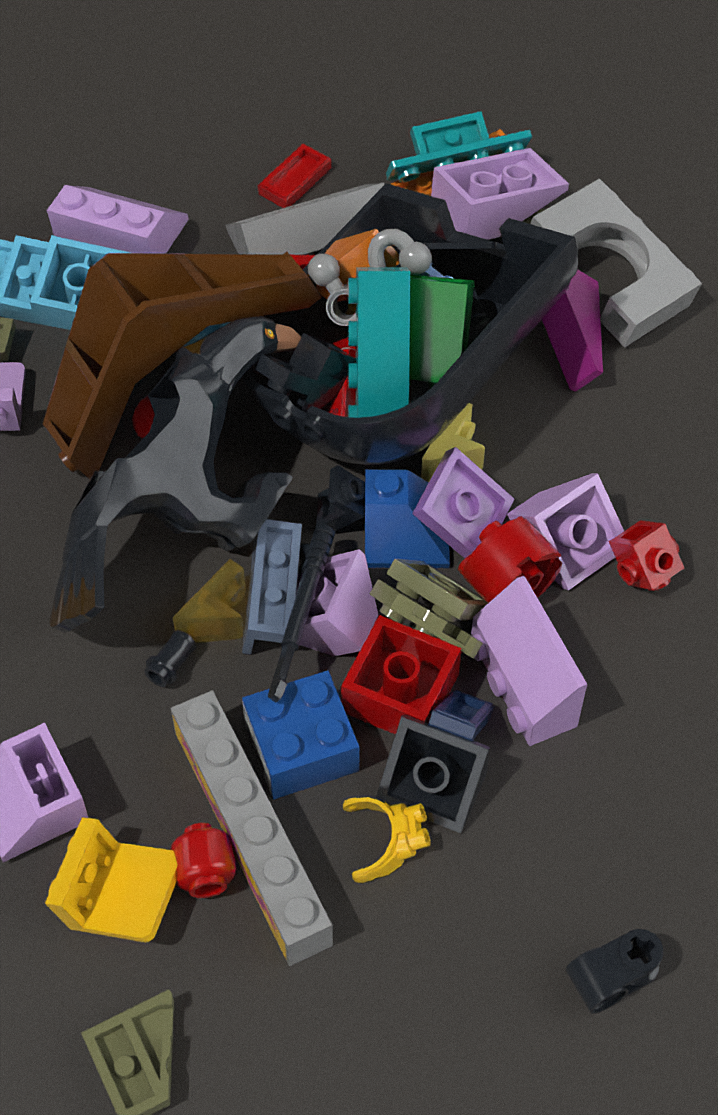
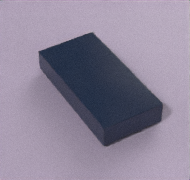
[428,690,495,741]

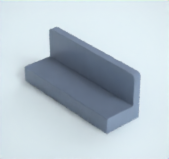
[242,519,302,655]

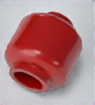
[171,823,236,898]

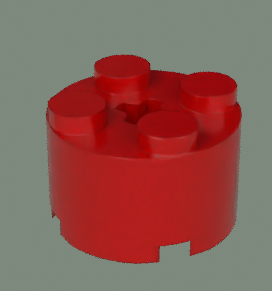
[458,516,562,603]

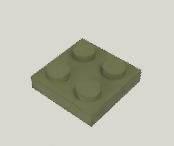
[386,558,488,623]

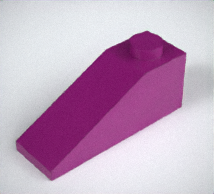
[542,269,603,392]

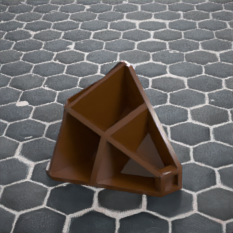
[43,251,322,479]

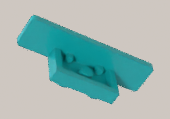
[386,111,532,182]

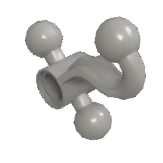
[308,229,432,326]

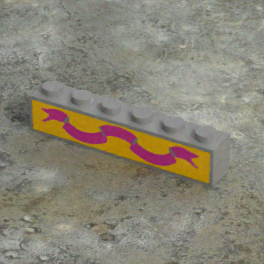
[171,690,333,967]

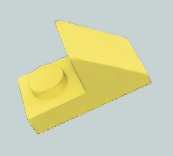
[421,403,485,482]

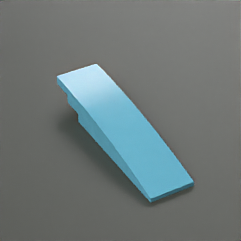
[0,235,230,347]

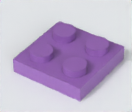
[412,447,514,558]

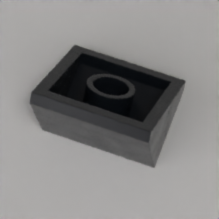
[376,714,490,833]

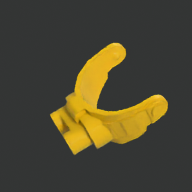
[343,797,431,883]

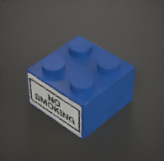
[242,670,359,800]

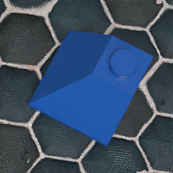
[365,470,450,568]

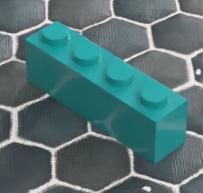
[348,267,410,418]

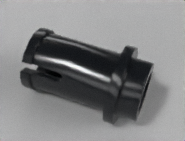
[144,630,197,687]

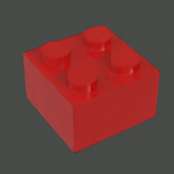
[341,615,462,735]

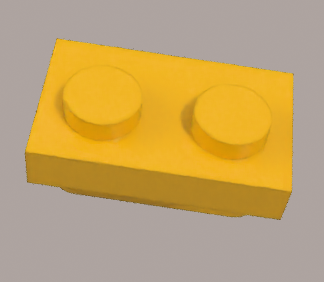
[45,817,177,942]

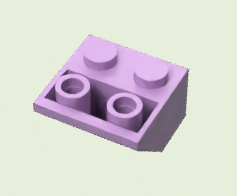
[0,723,88,862]

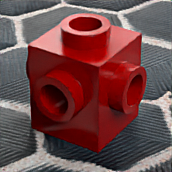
[609,520,684,591]

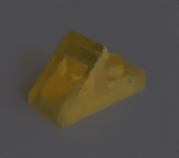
[173,559,246,643]

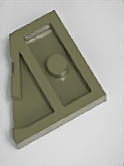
[370,579,483,659]
[81,989,174,1115]

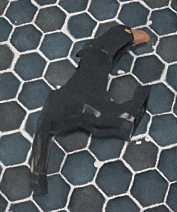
[49,316,301,633]

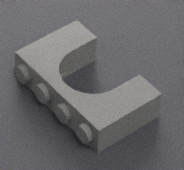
[531,179,702,347]

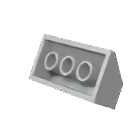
[226,182,384,255]

